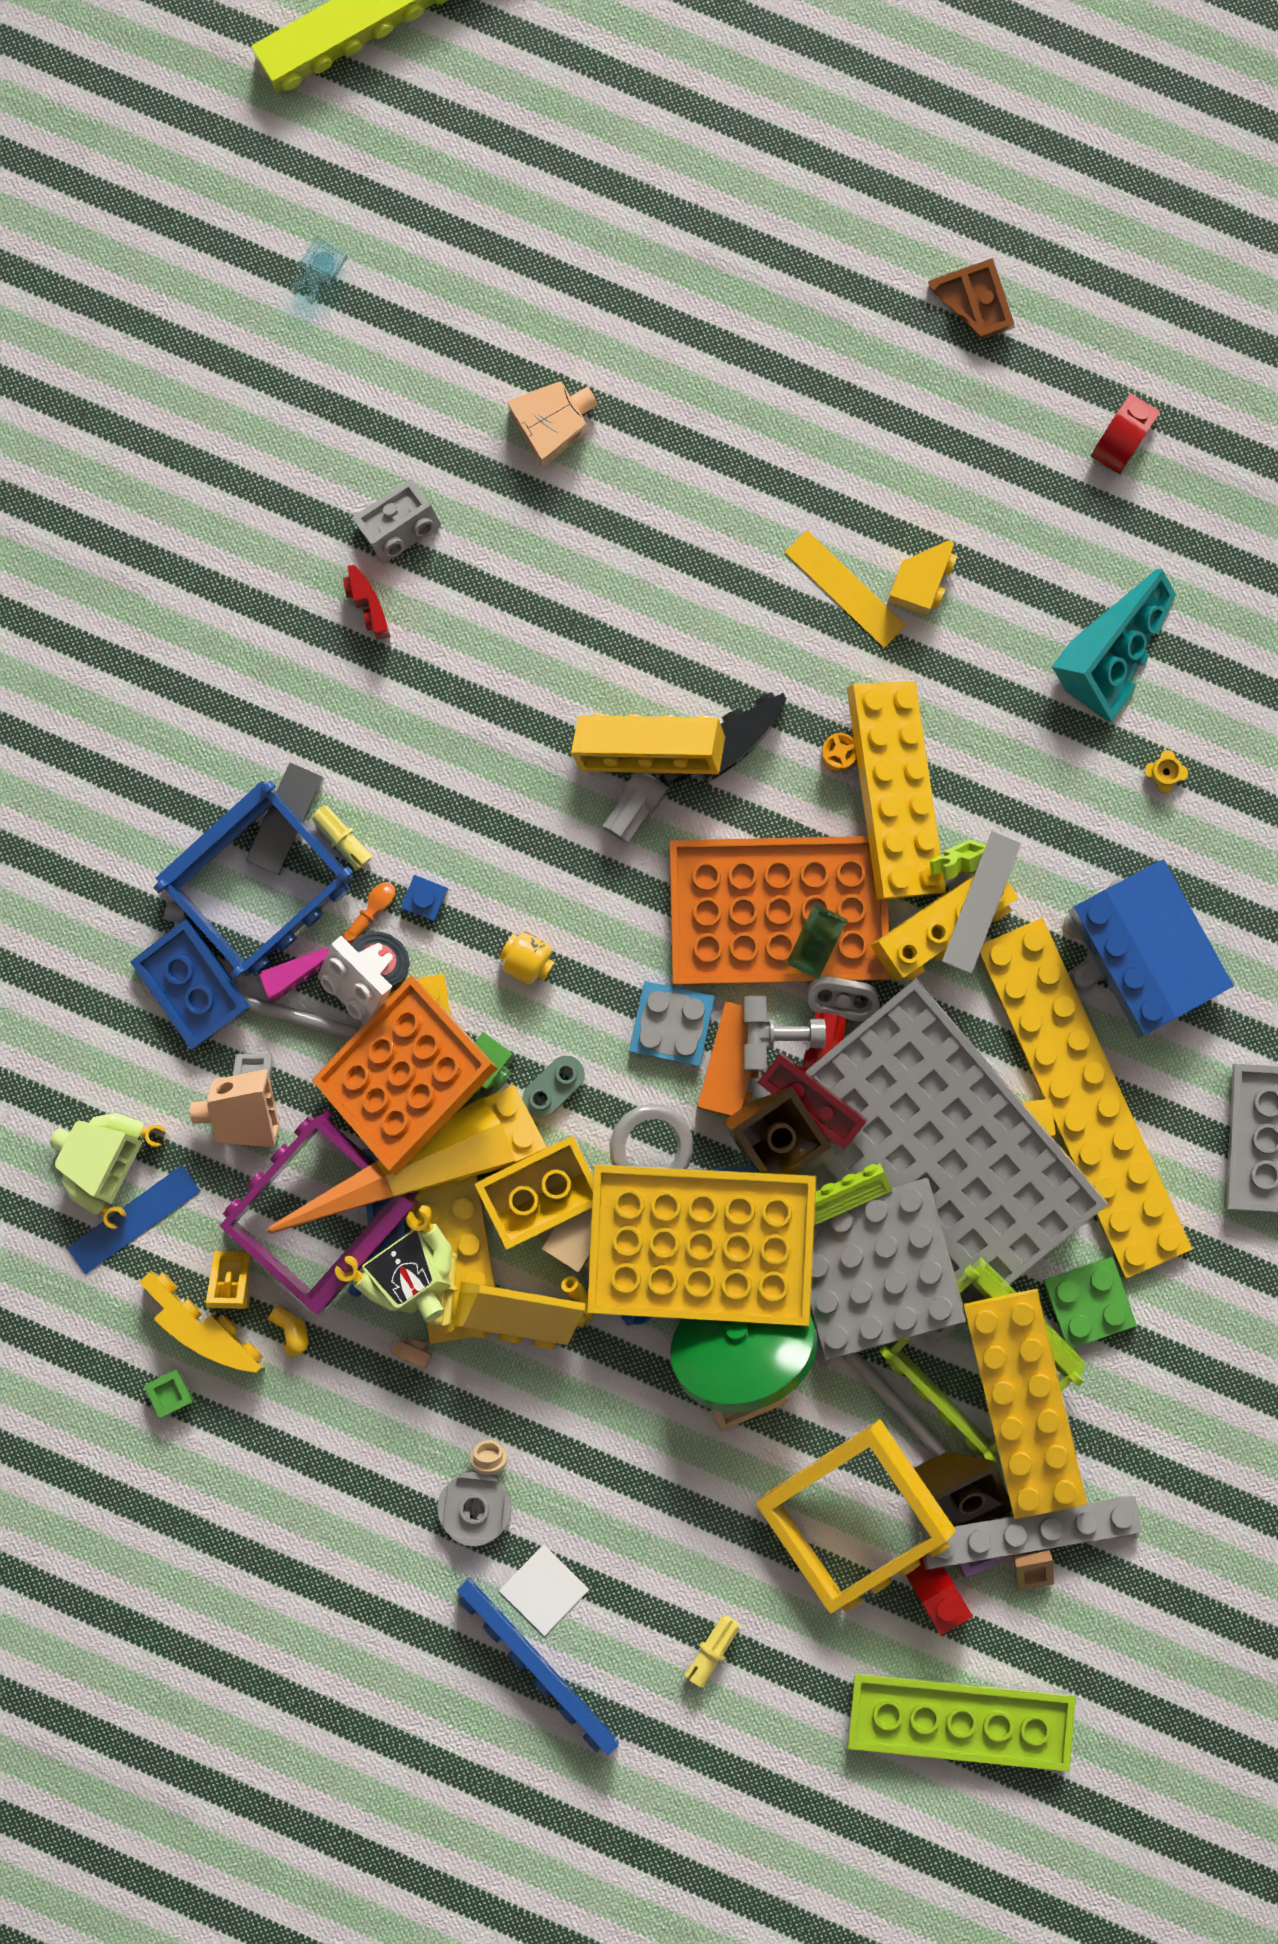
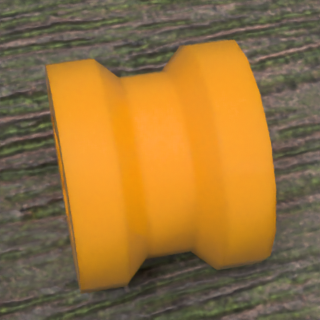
[821,733,857,773]

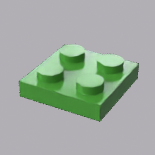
[1042,1257,1137,1348]

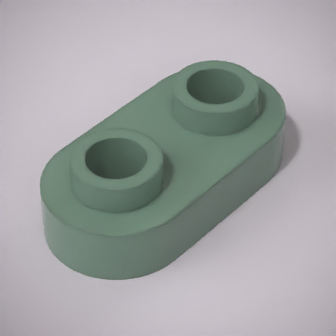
[522,1056,585,1118]

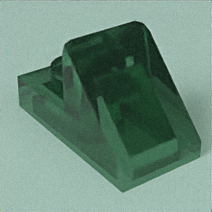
[786,904,848,979]

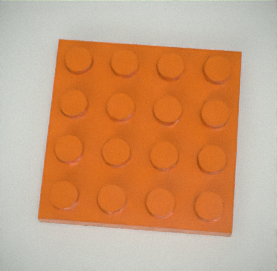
[312,975,498,1175]

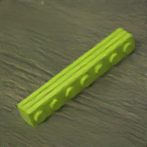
[815,1163,892,1225]

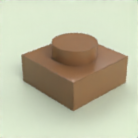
[391,1336,433,1368]
[1013,1549,1054,1591]

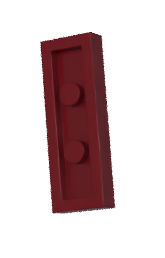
[757,1052,868,1150]

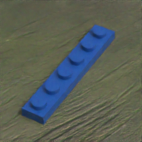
[457,1577,619,1756]

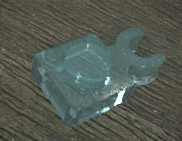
[291,236,348,305]

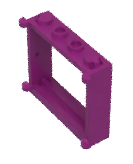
[219,1109,419,1315]

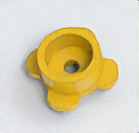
[1145,750,1188,793]

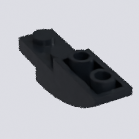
[661,692,786,786]

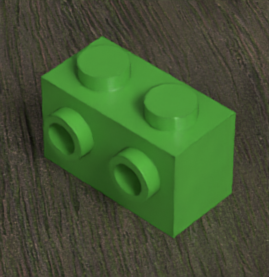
[475,1032,515,1093]

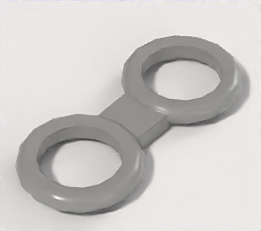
[609,1104,693,1169]

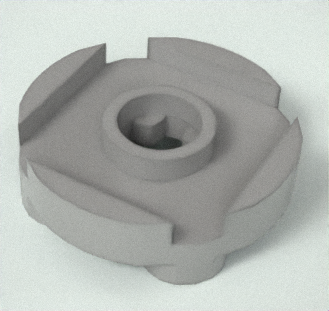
[437,1471,512,1546]

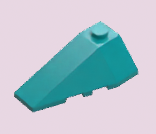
[1052,569,1176,722]

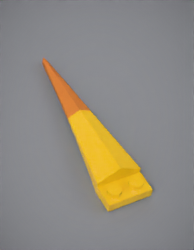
[268,1085,547,1233]

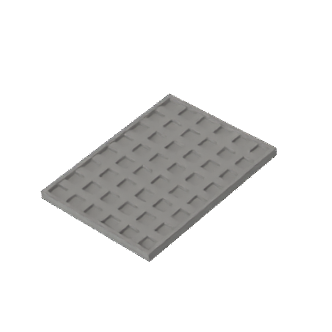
[794,978,1108,1343]

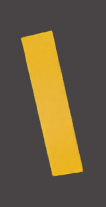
[785,530,906,648]

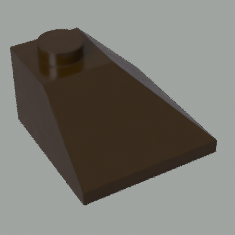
[722,1087,831,1175]
[914,1452,1012,1527]

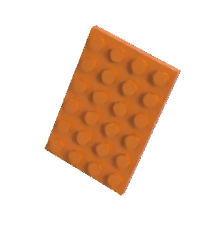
[670,836,890,985]

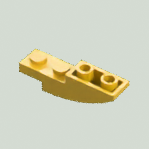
[139,1272,265,1373]

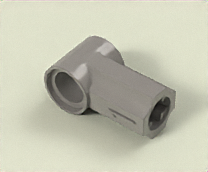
[603,773,670,844]

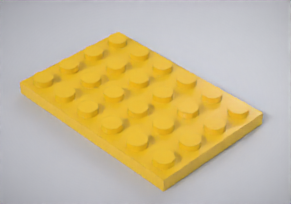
[587,1164,817,1326]

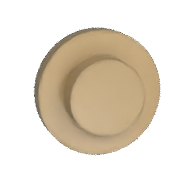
[470,1440,507,1475]

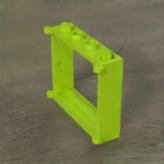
[879,1257,1085,1464]

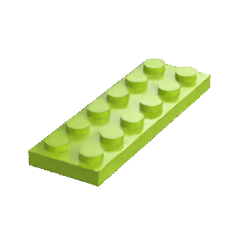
[847,1673,1076,1772]

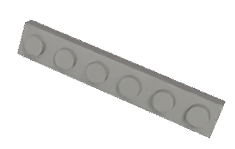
[919,1496,1142,1569]

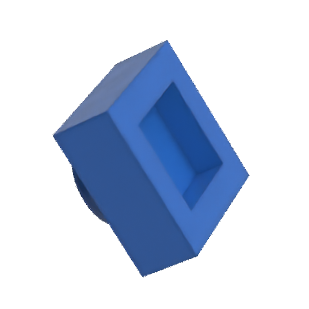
[401,875,448,922]

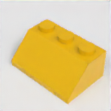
[474,1135,594,1250]
[453,1281,586,1350]

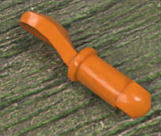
[342,882,395,945]

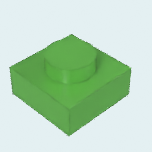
[144,1369,194,1419]

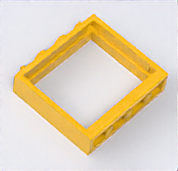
[755,1419,956,1614]

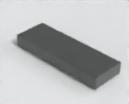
[246,762,324,876]

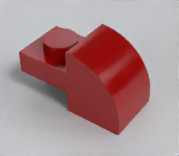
[1090,393,1160,475]

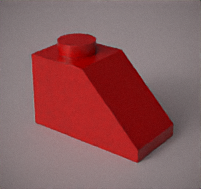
[905,1557,973,1635]

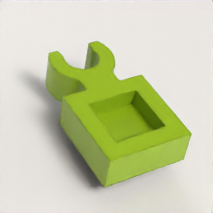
[930,839,986,880]

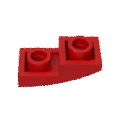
[343,565,391,640]

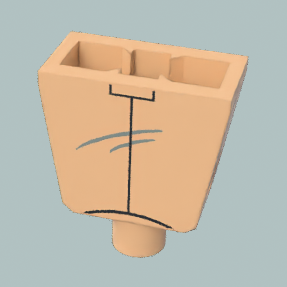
[507,382,598,468]

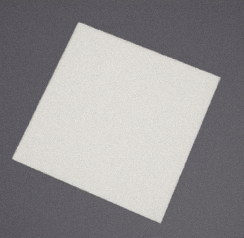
[499,1544,589,1636]

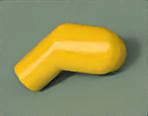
[561,1276,594,1327]
[268,1304,309,1357]

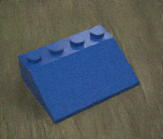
[1068,859,1234,1038]

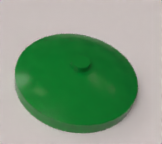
[670,1315,818,1413]

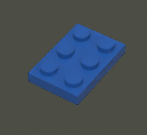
[130,919,251,1050]

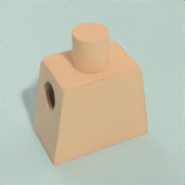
[190,1070,280,1147]

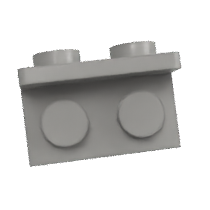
[352,479,441,563]

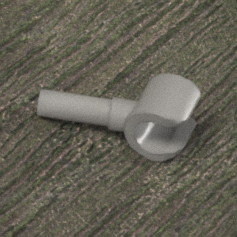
[164,902,188,928]

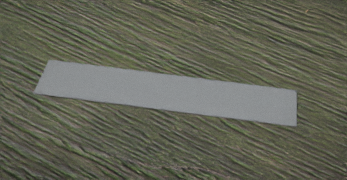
[942,831,1021,974]

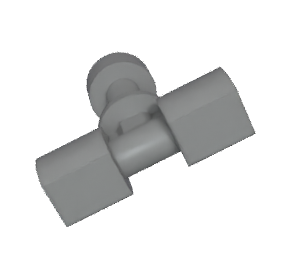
[743,996,826,1071]

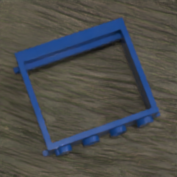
[153,781,354,980]

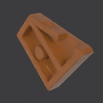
[928,258,1016,339]

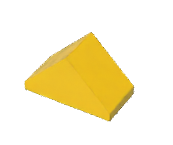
[206,1251,251,1309]

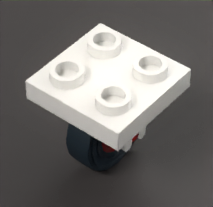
[317,931,410,1024]

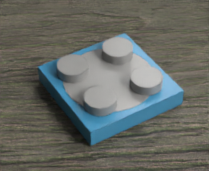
[629,981,715,1067]

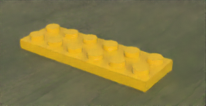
[846,681,947,900]
[964,1289,1087,1519]

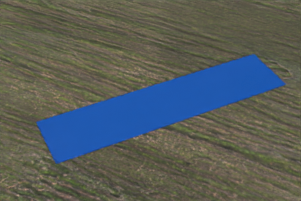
[67,1165,200,1274]

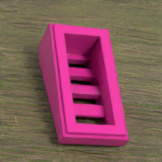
[259,948,328,1003]

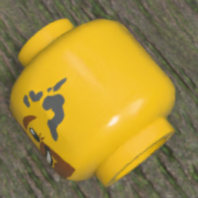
[499,932,555,985]

